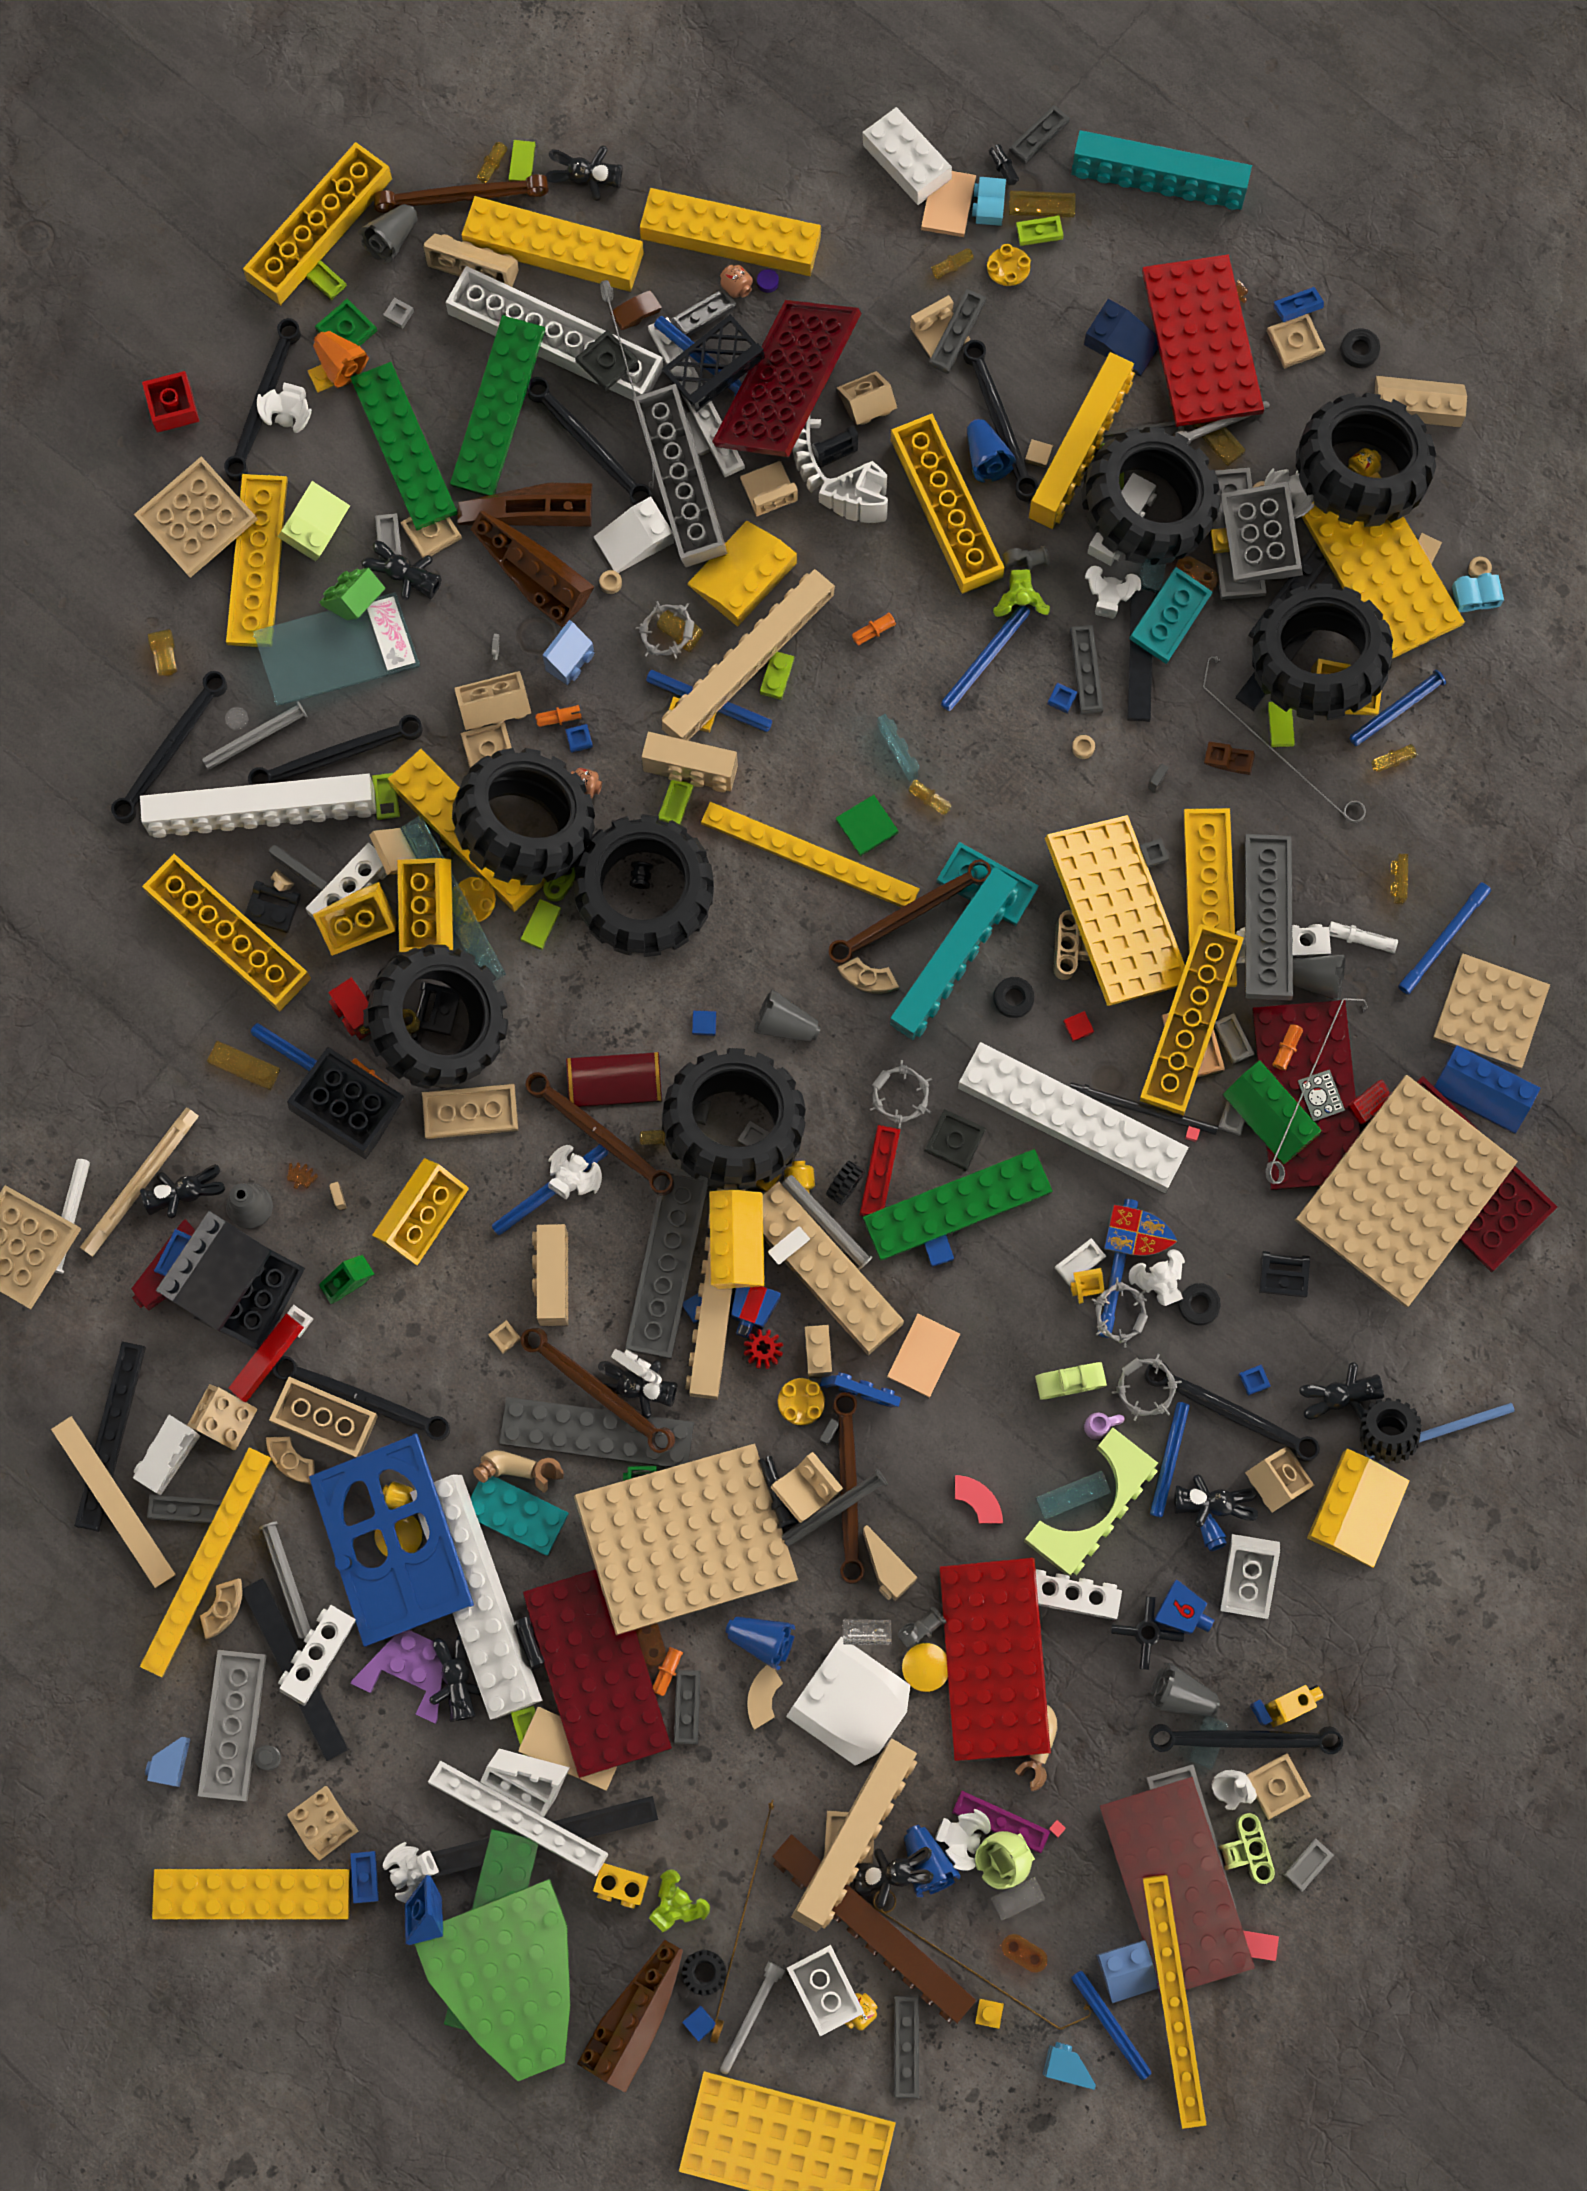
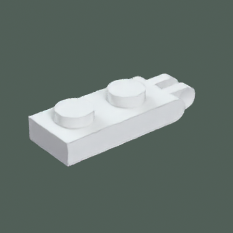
[611,1349,662,1385]

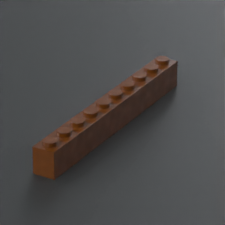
[772,1834,976,2024]

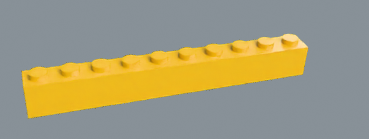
[140,1447,272,1677]

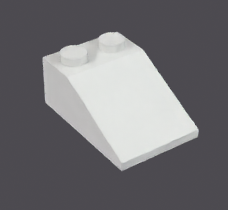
[594,497,674,573]
[1221,1534,1280,1619]
[787,1945,864,2036]

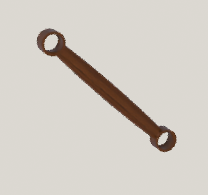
[373,174,548,213]
[829,860,991,965]
[525,1072,674,1196]
[521,1328,675,1453]
[833,1392,864,1584]

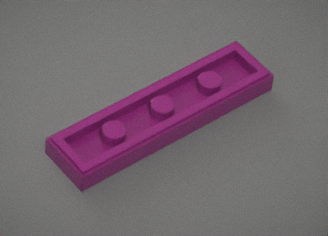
[952,1790,1051,1854]

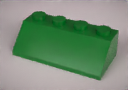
[1223,1060,1322,1165]

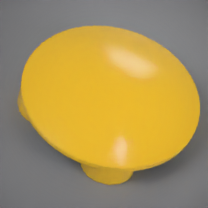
[987,244,1031,286]
[452,877,496,923]
[778,1378,825,1425]
[375,1516,422,1556]
[902,1643,948,1692]

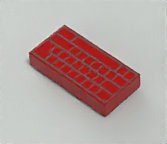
[1349,1080,1391,1124]

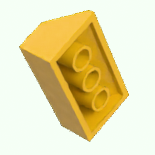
[372,1158,469,1265]
[709,1190,764,1289]

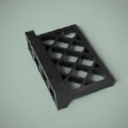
[662,314,765,412]

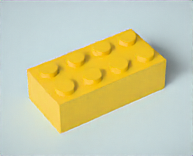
[397,858,453,952]

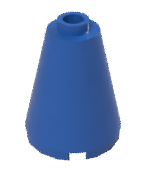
[967,419,1016,482]
[726,1617,795,1670]
[904,1825,961,1897]

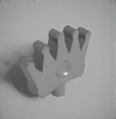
[492,634,500,660]

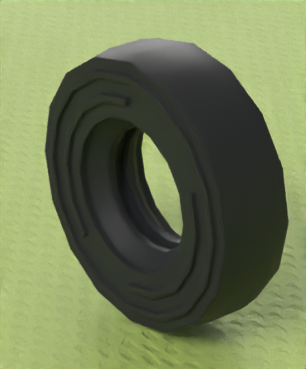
[1340,328,1381,368]
[993,977,1035,1018]
[1178,1283,1221,1325]

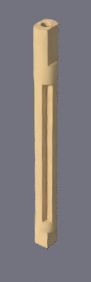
[80,1107,199,1257]

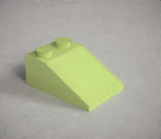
[277,481,350,562]

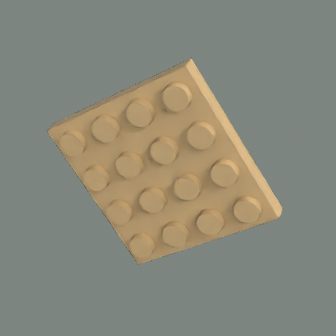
[134,456,258,578]
[1433,954,1550,1070]
[0,1185,81,1309]

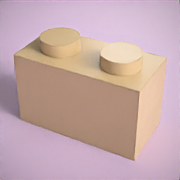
[805,1325,832,1378]

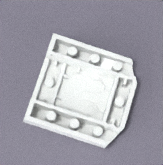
[786,1637,910,1766]

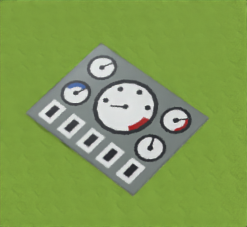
[1298,1070,1345,1121]

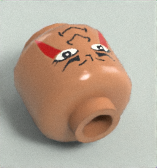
[720,265,753,298]
[571,768,602,799]

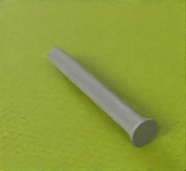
[202,701,308,769]
[782,1175,873,1270]
[259,1521,311,1639]

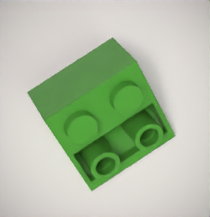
[319,568,385,620]

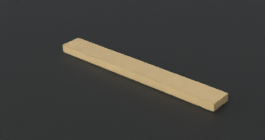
[51,1416,176,1588]

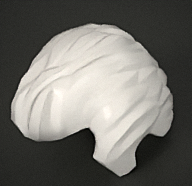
[1211,1770,1257,1810]

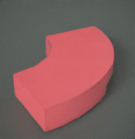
[955,1475,1003,1524]

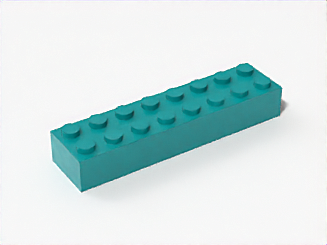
[1071,130,1252,210]
[890,867,1019,1040]

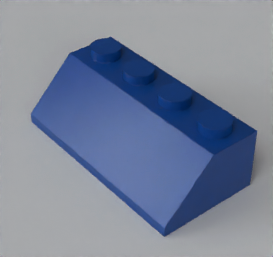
[1434,1045,1541,1134]

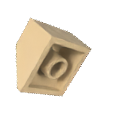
[837,371,897,425]
[1245,1447,1314,1513]

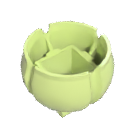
[975,1831,1035,1889]

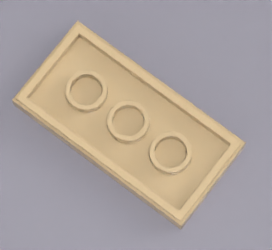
[422,1084,518,1139]
[518,1707,617,1791]

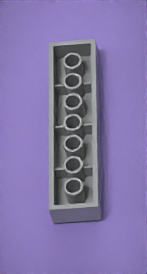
[633,384,728,568]

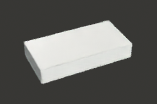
[1055,1238,1106,1286]

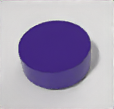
[757,269,779,293]

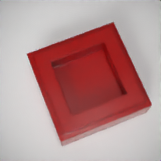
[1063,1011,1094,1042]

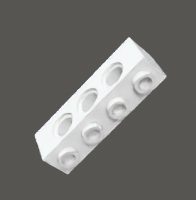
[305,842,387,920]
[1235,924,1331,963]
[1036,1569,1122,1621]
[278,1605,356,1706]

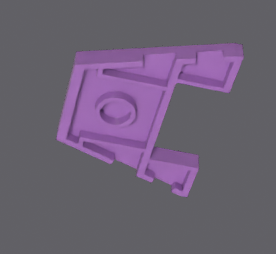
[350,1630,443,1724]

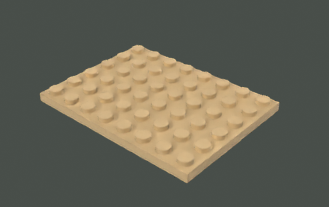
[1295,1075,1518,1308]
[574,1444,798,1635]

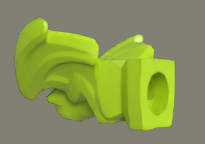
[993,569,1050,617]
[649,1869,710,1932]

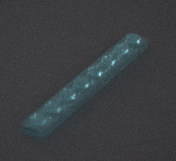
[400,816,506,983]

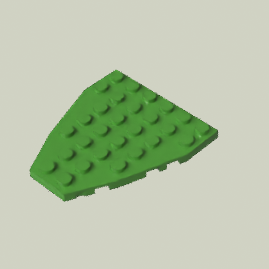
[415,1879,571,2081]

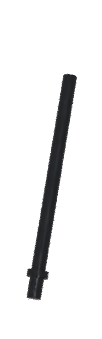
[1070,1082,1218,1135]

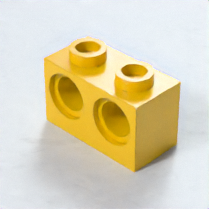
[593,1863,649,1909]

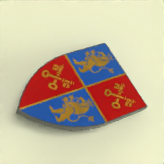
[1104,1204,1178,1256]

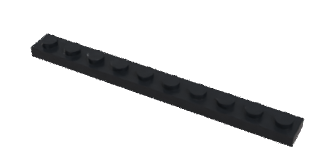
[431,1796,659,1878]

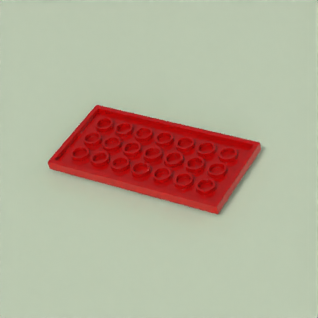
[1142,254,1264,427]
[940,1558,1051,1761]

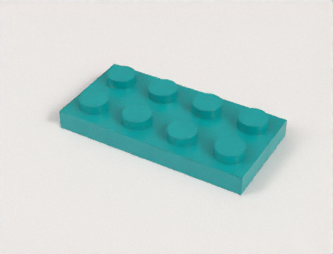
[1129,567,1213,664]
[936,842,1039,926]
[470,1476,569,1557]

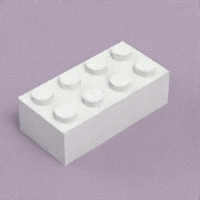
[863,107,952,205]

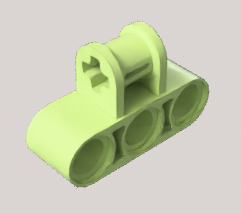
[1035,1362,1107,1400]
[1218,1813,1275,1884]

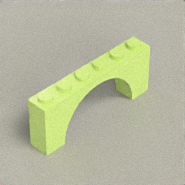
[1024,1428,1158,1576]

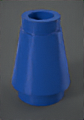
[1200,1514,1227,1551]

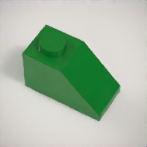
[319,1255,374,1304]

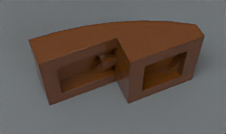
[610,290,662,330]
[1204,742,1255,775]

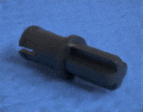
[989,144,1019,186]

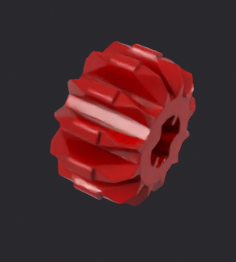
[744,1329,783,1369]

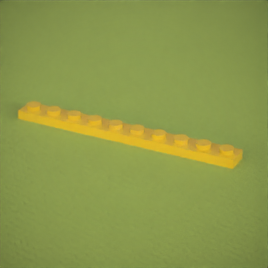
[701,802,920,908]
[1143,1875,1207,2129]

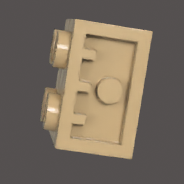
[910,295,970,359]
[740,461,798,516]
[187,1384,257,1450]
[771,1452,843,1523]
[287,1786,358,1861]

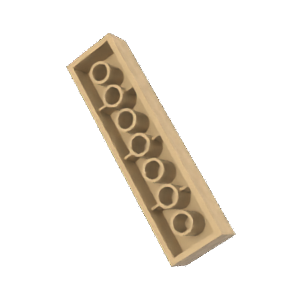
[763,1182,904,1355]
[791,1739,917,1932]

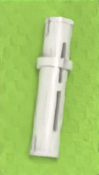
[1329,921,1398,954]

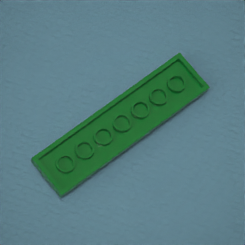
[450,315,546,496]
[350,362,458,531]
[862,1149,1053,1261]
[444,1829,539,2030]

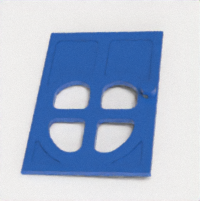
[309,1433,474,1647]

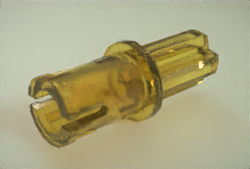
[477,142,508,183]
[931,248,974,280]
[1371,744,1417,772]
[908,779,952,815]
[639,1128,666,1146]

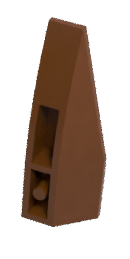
[457,483,593,527]
[471,511,594,627]
[577,1940,683,2093]

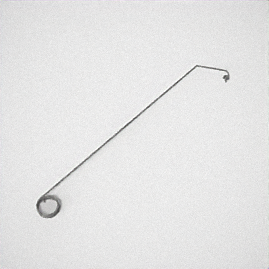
[600,280,654,489]
[1203,656,1366,823]
[1265,998,1368,1184]

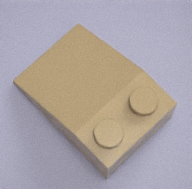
[863,1525,917,1601]

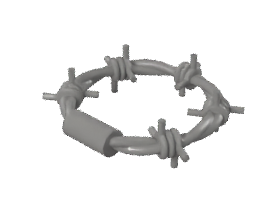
[636,601,694,659]
[870,1060,932,1129]
[1092,1277,1148,1348]
[1112,1354,1182,1421]

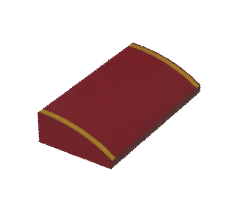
[566,1052,662,1107]

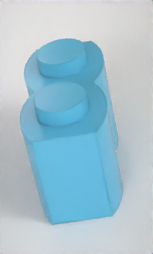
[972,177,1006,226]
[1451,573,1504,612]

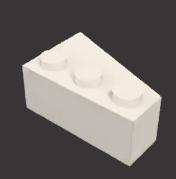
[133,1415,201,1495]
[480,1748,570,1817]

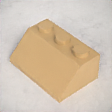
[455,671,531,730]

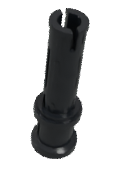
[758,1456,799,1529]

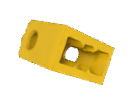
[1264,1685,1323,1728]

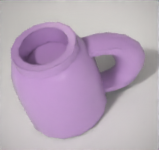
[1084,1412,1125,1440]

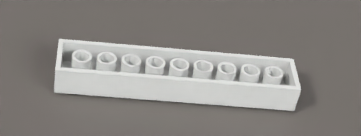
[445,266,663,401]
[140,774,376,838]
[958,1042,1189,1193]
[410,1475,542,1719]

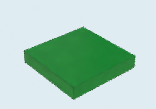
[315,298,378,346]
[836,795,899,857]

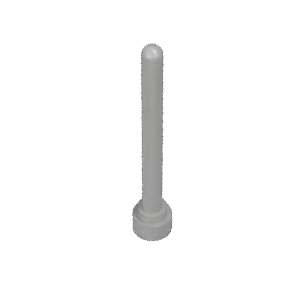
[1177,401,1270,444]
[720,1961,786,2074]

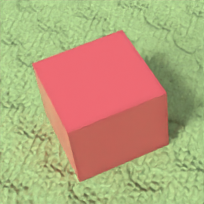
[1185,1126,1200,1142]
[1049,1820,1066,1838]

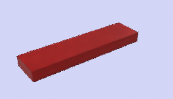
[859,1125,901,1216]
[229,1313,304,1403]

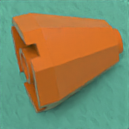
[313,331,369,388]

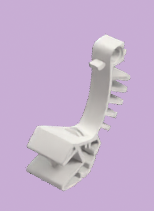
[792,416,888,523]

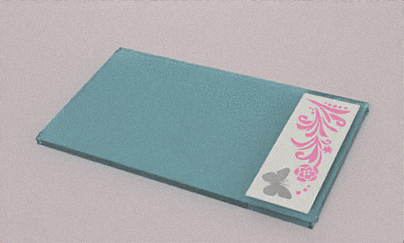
[253,592,420,706]

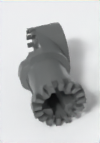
[1002,545,1050,570]
[897,1606,947,1647]

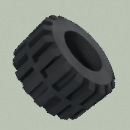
[1359,1398,1422,1464]

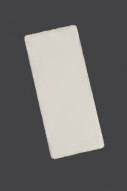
[768,1226,810,1265]

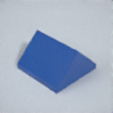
[405,1875,443,1945]

